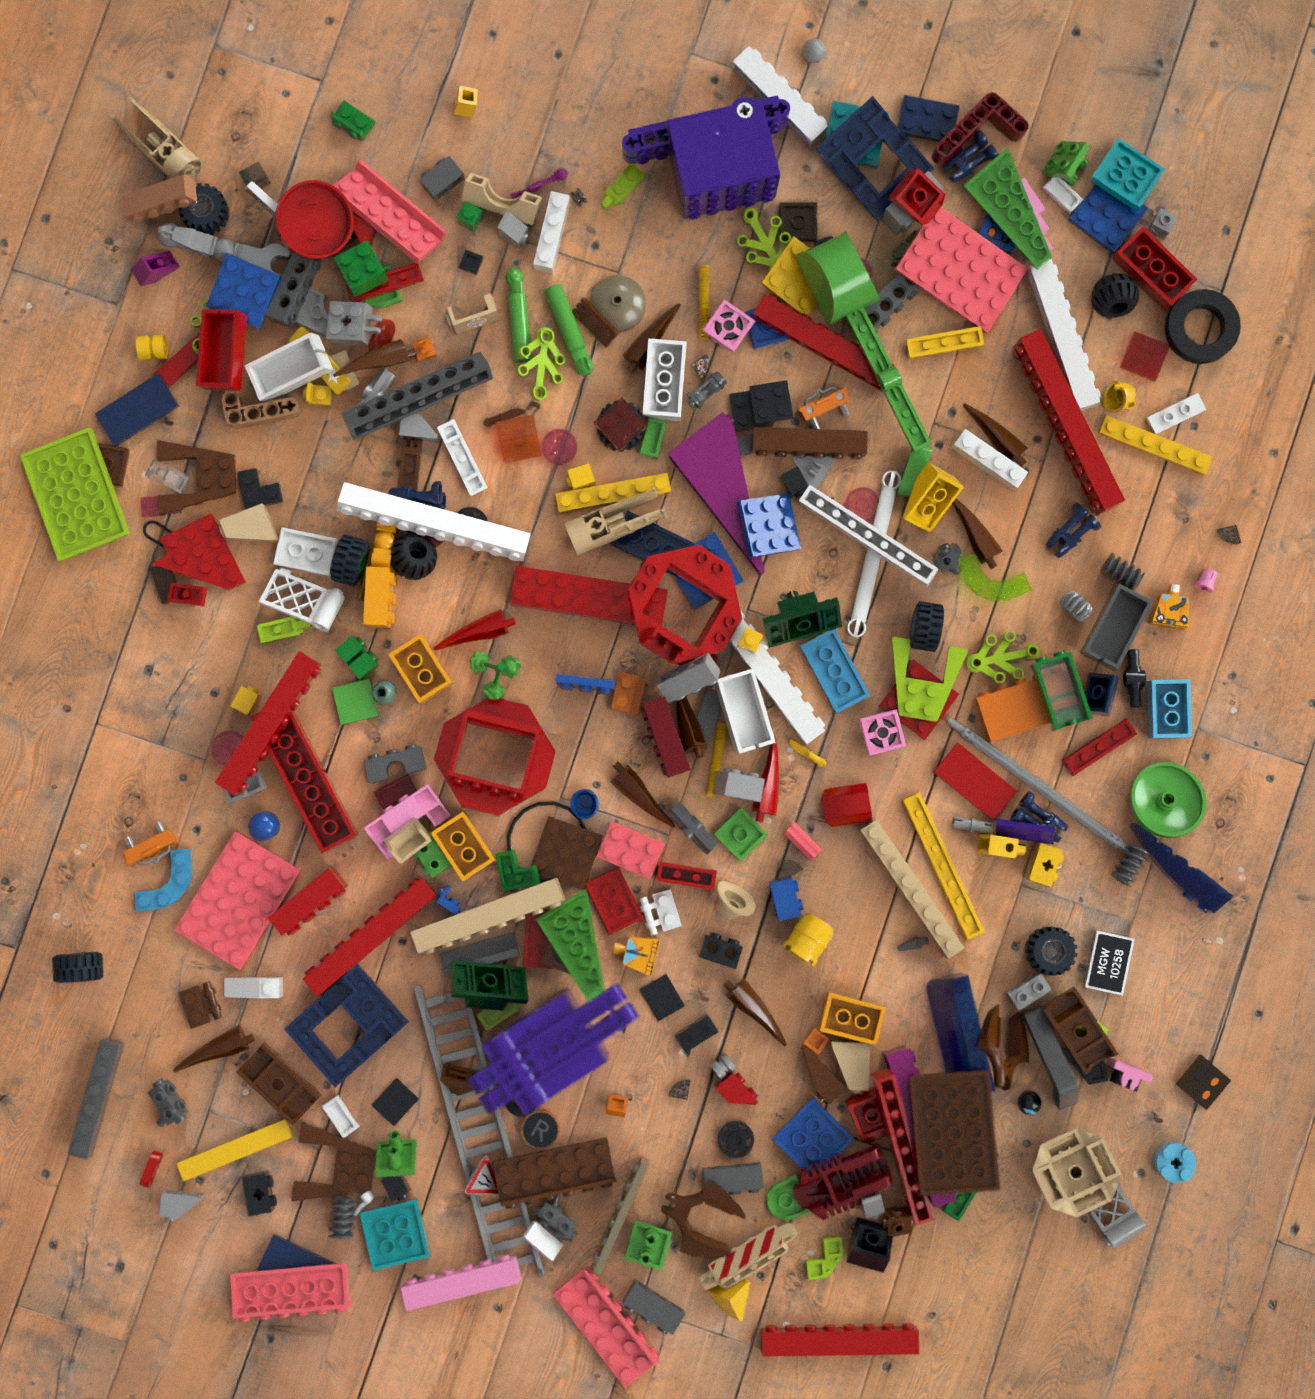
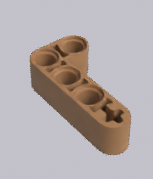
[221,391,301,429]

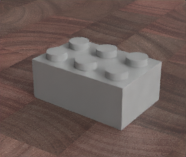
[882,171,943,236]

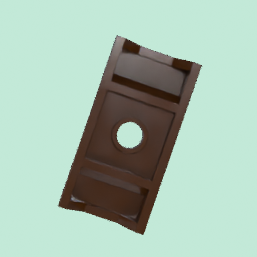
[1041,986,1118,1075]
[236,1042,321,1126]

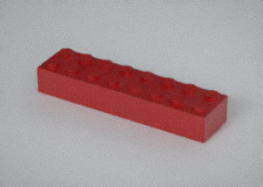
[510,566,668,625]
[250,711,359,854]

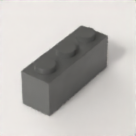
[703,1162,764,1195]
[623,1279,685,1335]

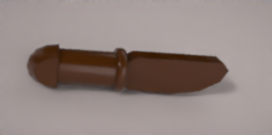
[483,408,525,427]

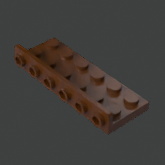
[492,1137,616,1209]

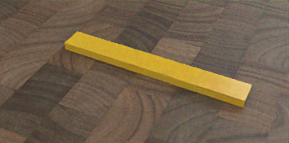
[902,792,985,940]

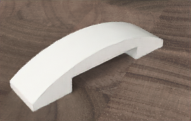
[437,419,488,496]

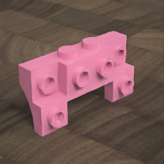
[364,784,451,860]

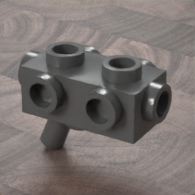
[932,543,962,575]
[147,1078,188,1127]
[533,1195,578,1242]

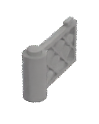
[1076,1175,1147,1249]

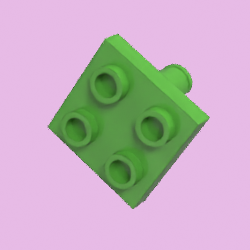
[1042,141,1090,186]
[375,1130,417,1177]
[624,1220,672,1270]

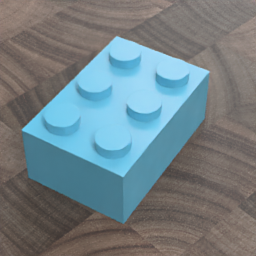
[1146,680,1192,739]

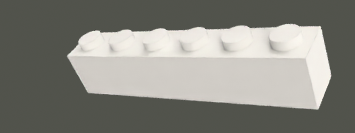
[732,46,828,147]

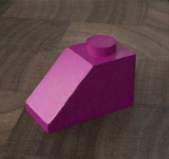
[131,251,180,286]

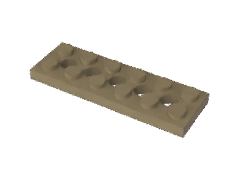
[591,1157,648,1275]

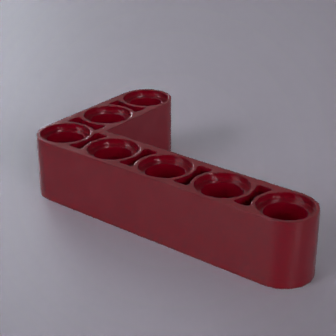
[931,92,1029,165]

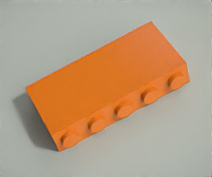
[974,667,1078,742]

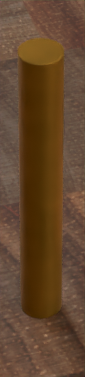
[356,544,374,601]

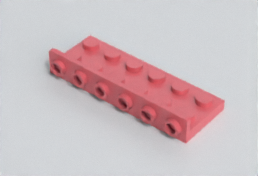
[333,160,446,263]
[230,1263,352,1322]
[553,1266,659,1388]

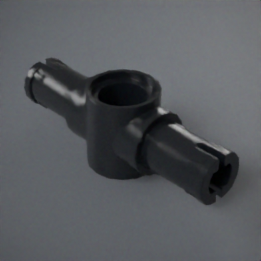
[1123,649,1146,708]

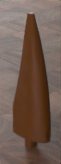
[623,303,681,373]
[333,339,417,377]
[963,403,1028,467]
[952,499,1003,569]
[675,696,708,758]
[610,762,676,828]
[723,978,787,1046]
[173,1026,255,1072]

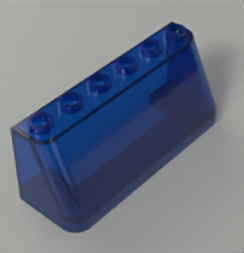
[926,972,996,1092]

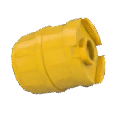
[782,913,834,967]

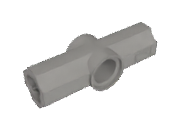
[358,367,396,405]

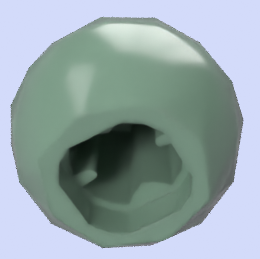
[372,681,397,705]

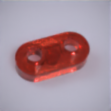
[368,319,396,351]

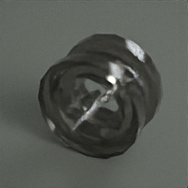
[570,188,587,207]

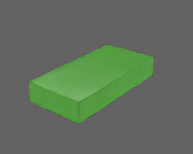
[639,417,667,459]

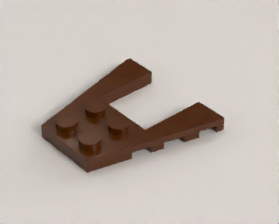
[157,440,237,516]
[292,1122,377,1201]

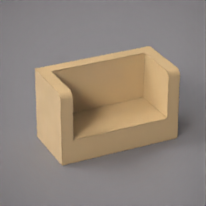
[384,817,432,864]

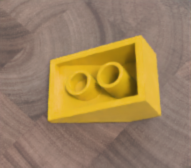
[903,462,964,532]

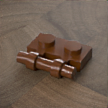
[178,981,222,1029]

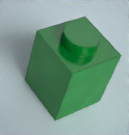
[456,201,484,233]

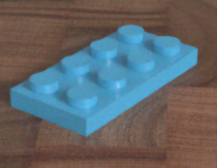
[800,629,870,714]

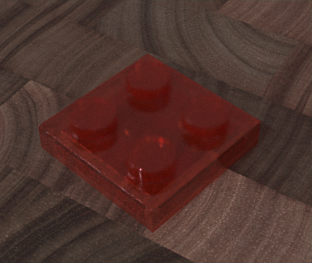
[1120,331,1170,382]
[594,397,648,452]

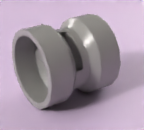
[710,1053,737,1080]

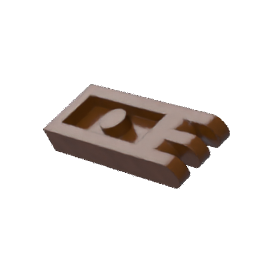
[572,297,620,347]
[398,437,423,491]

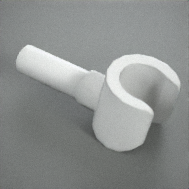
[353,1191,374,1216]

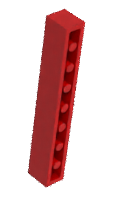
[752,294,894,392]
[214,651,321,796]
[303,877,438,997]
[871,1068,934,1226]
[761,1323,919,1357]

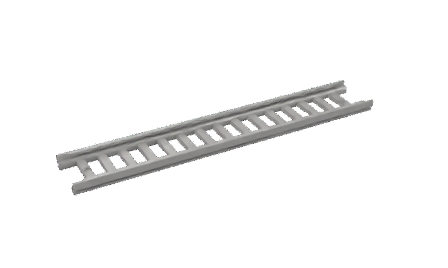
[414,985,545,1290]

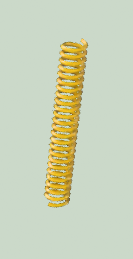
[699,265,710,339]
[705,721,727,798]

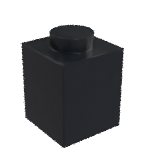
[780,466,808,498]
[381,1176,411,1202]

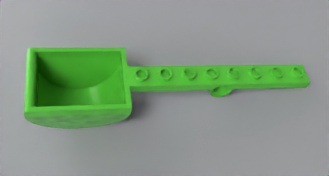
[795,231,932,453]

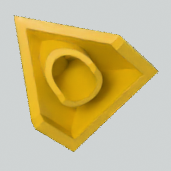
[704,1279,750,1321]

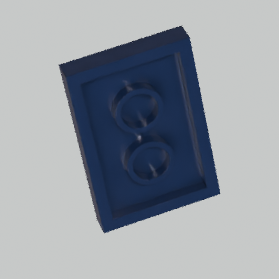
[898,95,960,142]

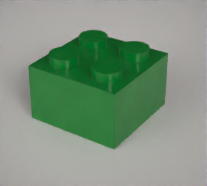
[334,240,389,298]

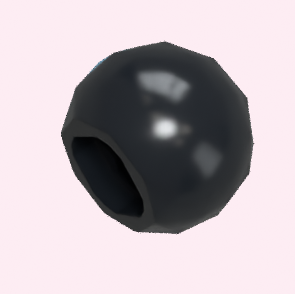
[1017,1090,1042,1115]

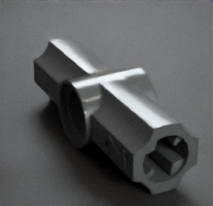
[667,802,719,855]

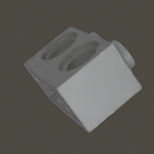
[1005,972,1051,1011]

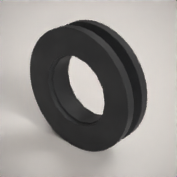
[1165,289,1241,364]

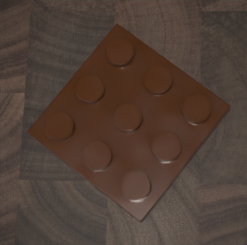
[531,816,603,890]

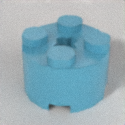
[1153,1141,1196,1183]

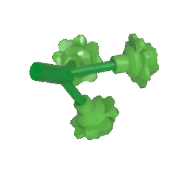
[470,651,521,700]

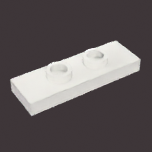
[1146,393,1206,435]

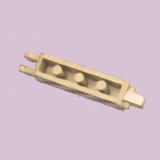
[699,1222,798,1290]

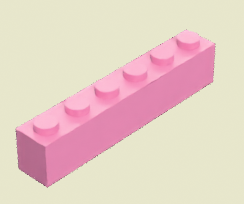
[400,1254,522,1311]

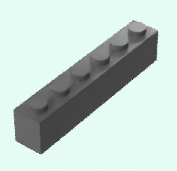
[68,1038,125,1159]

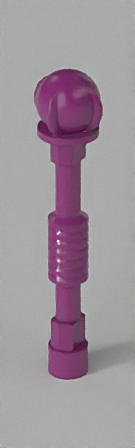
[510,168,568,199]

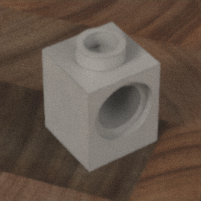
[1148,208,1178,239]

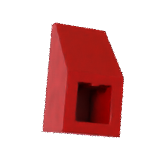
[715,1072,759,1105]

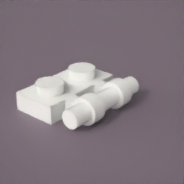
[640,889,682,936]

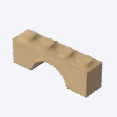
[461,173,542,225]

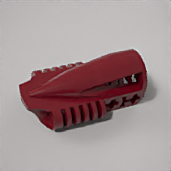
[793,1143,893,1220]

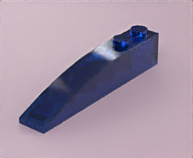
[1130,823,1233,914]

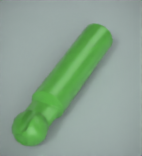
[505,268,532,363]
[544,284,594,376]

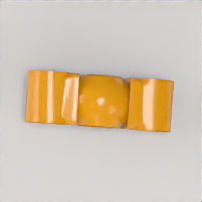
[371,522,398,569]

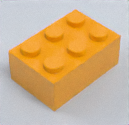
[363,567,397,629]
[388,634,453,704]
[431,811,496,882]
[818,991,886,1046]

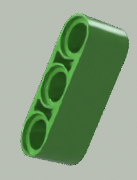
[897,446,932,498]

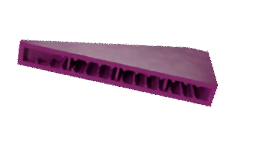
[668,412,764,576]

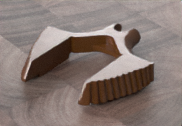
[977,1004,1029,1091]
[661,1178,746,1258]

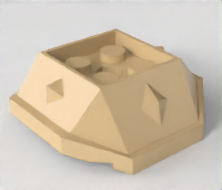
[1032,1128,1122,1218]

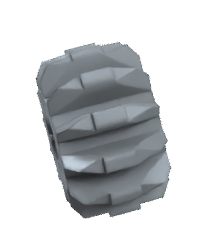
[1059,590,1093,622]

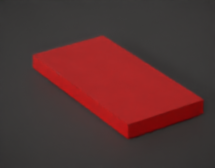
[933,743,1017,821]

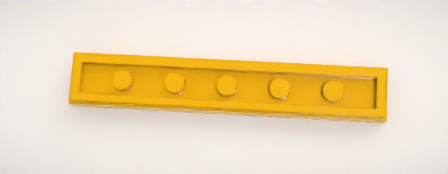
[176,1119,293,1181]

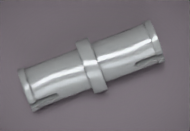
[952,816,992,834]

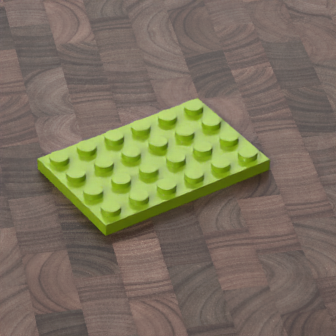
[20,427,131,562]

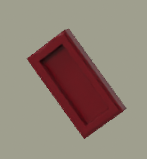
[374,774,417,809]

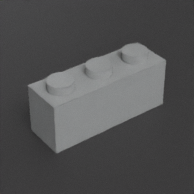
[657,653,720,703]

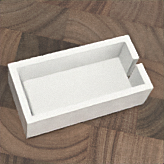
[245,333,333,402]
[714,668,776,754]

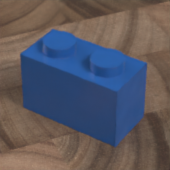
[768,876,803,921]

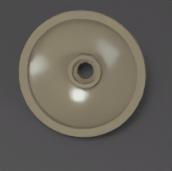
[589,275,646,332]

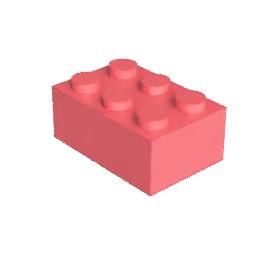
[597,821,665,879]

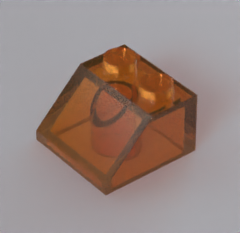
[496,415,541,463]

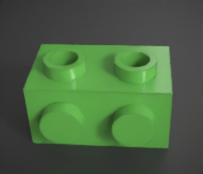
[413,833,452,878]

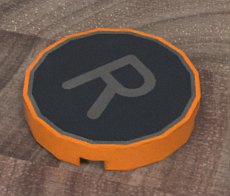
[521,1110,560,1149]

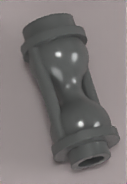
[687,371,727,409]

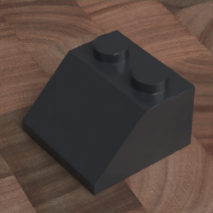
[846,1217,893,1273]

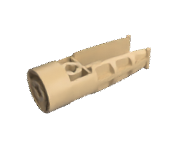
[111,97,202,179]
[564,486,667,556]

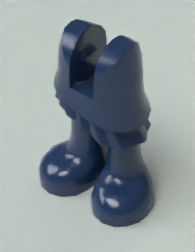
[941,129,999,183]
[388,481,446,510]
[1045,502,1102,558]
[1010,791,1068,843]

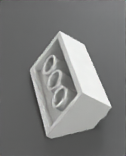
[643,339,687,421]

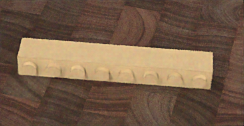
[859,819,964,959]
[410,878,565,955]

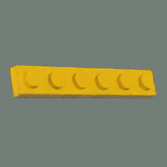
[1098,415,1212,475]
[555,473,671,513]

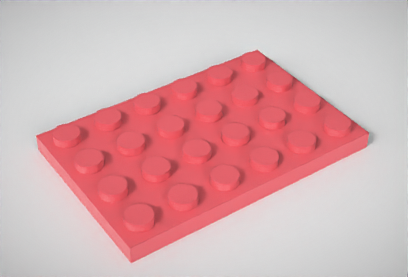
[894,208,1028,333]
[174,831,302,970]

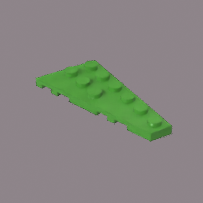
[964,148,1052,270]
[536,889,605,1002]

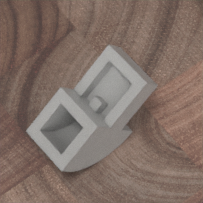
[222,771,268,803]

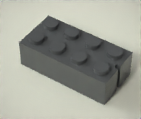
[1080,584,1153,671]

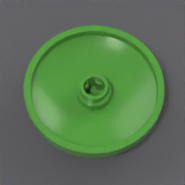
[1129,762,1206,838]

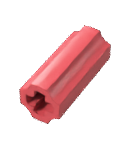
[783,822,822,861]

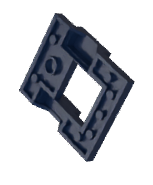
[815,96,935,221]
[284,964,409,1087]

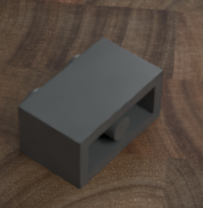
[420,156,465,202]

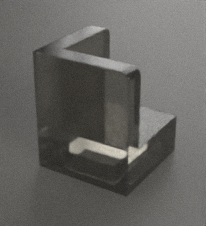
[239,162,271,189]

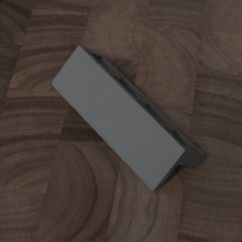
[440,933,520,976]

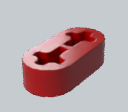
[139,1150,163,1188]

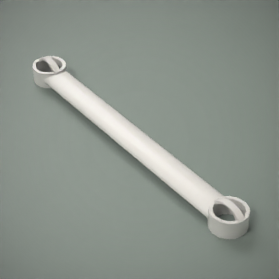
[847,471,901,638]

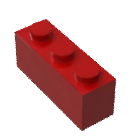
[656,861,717,890]

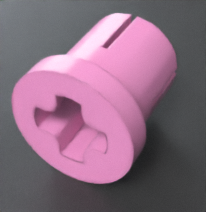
[1194,568,1218,593]

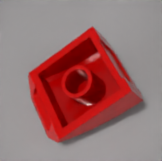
[889,168,945,225]
[821,783,872,827]
[845,1087,887,1142]

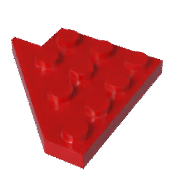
[153,513,246,590]

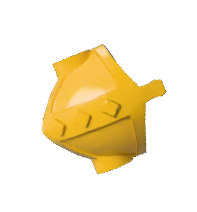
[1103,381,1136,413]

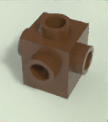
[881,1206,912,1236]

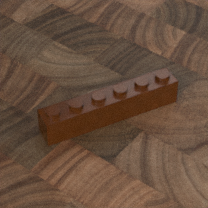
[751,427,868,460]

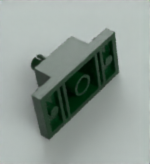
[763,591,842,648]
[449,960,529,1011]

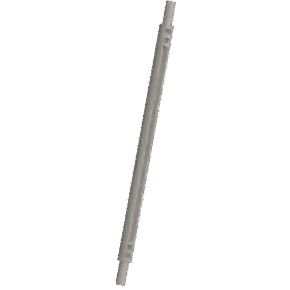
[946,717,1130,852]

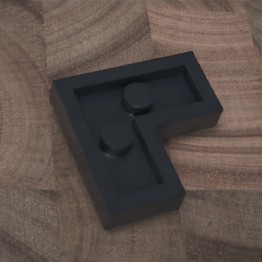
[237,468,283,509]

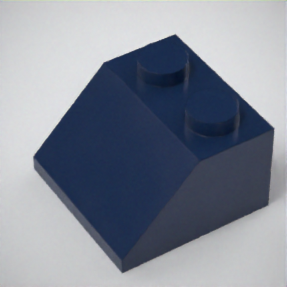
[1084,673,1119,717]

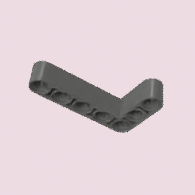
[1022,1005,1079,1110]

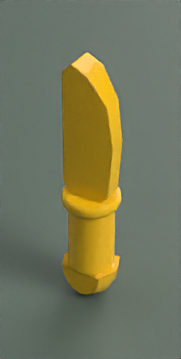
[789,738,826,767]

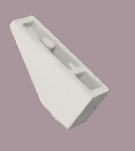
[224,977,283,998]

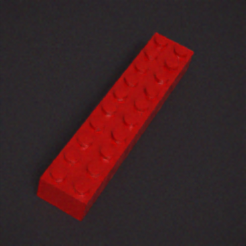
[1013,328,1126,516]

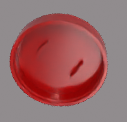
[275,180,354,260]

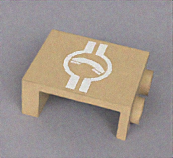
[445,293,499,334]

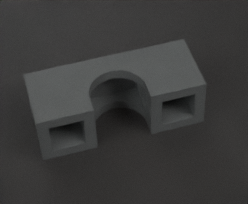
[364,744,427,784]

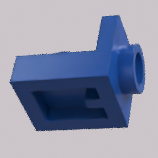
[437,886,462,915]

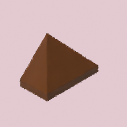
[440,1063,479,1096]

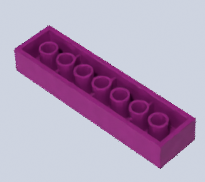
[882,1045,958,1208]

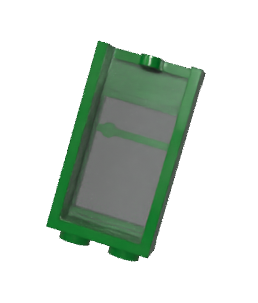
[1031,650,1093,731]

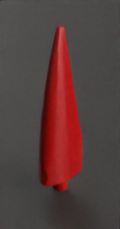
[433,610,516,651]
[752,737,779,822]

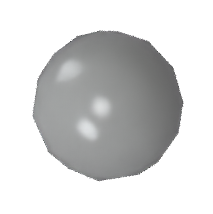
[803,38,826,63]

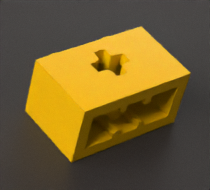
[1026,843,1064,887]

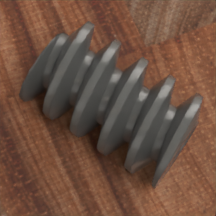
[1101,553,1145,590]
[1111,845,1150,888]
[329,1196,357,1239]

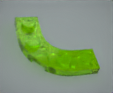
[958,553,1032,601]

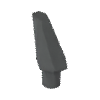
[897,936,929,951]

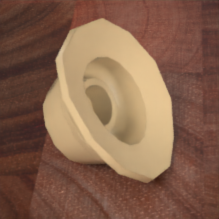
[716,881,756,919]

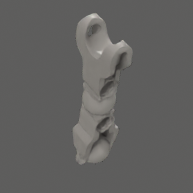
[158,223,292,284]

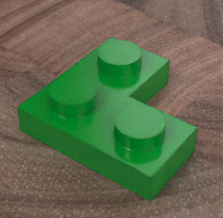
[495,850,540,891]

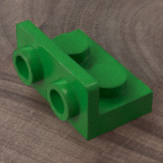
[330,100,376,141]

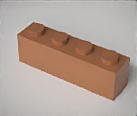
[122,174,197,223]

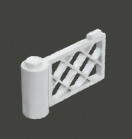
[259,567,345,632]

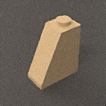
[219,503,279,543]
[830,1040,870,1094]

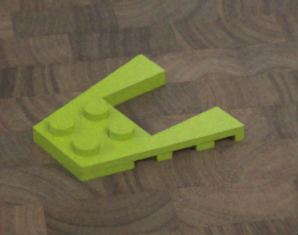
[891,636,968,722]

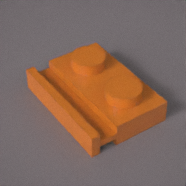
[611,672,647,715]

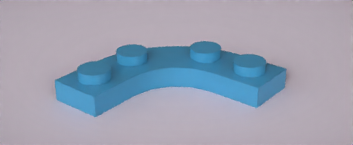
[134,849,192,911]

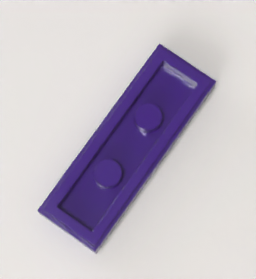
[996,819,1055,845]

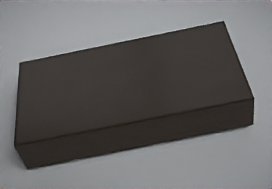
[149,566,176,605]

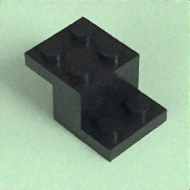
[729,380,794,432]

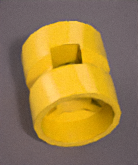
[136,334,168,361]

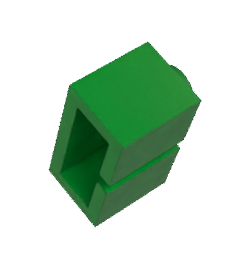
[335,635,379,680]

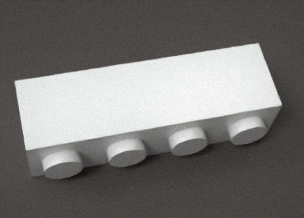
[533,191,570,274]
[951,429,1028,491]

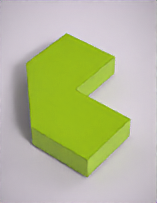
[805,1236,844,1281]

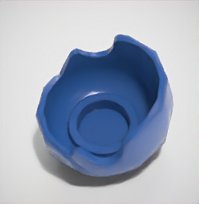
[571,789,599,819]
[248,811,280,841]

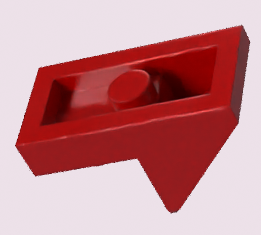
[167,583,207,607]

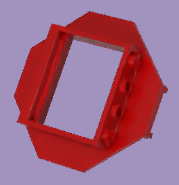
[627,545,742,664]
[434,698,556,816]

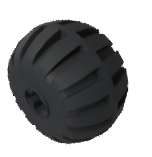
[1091,273,1139,318]
[390,533,437,580]

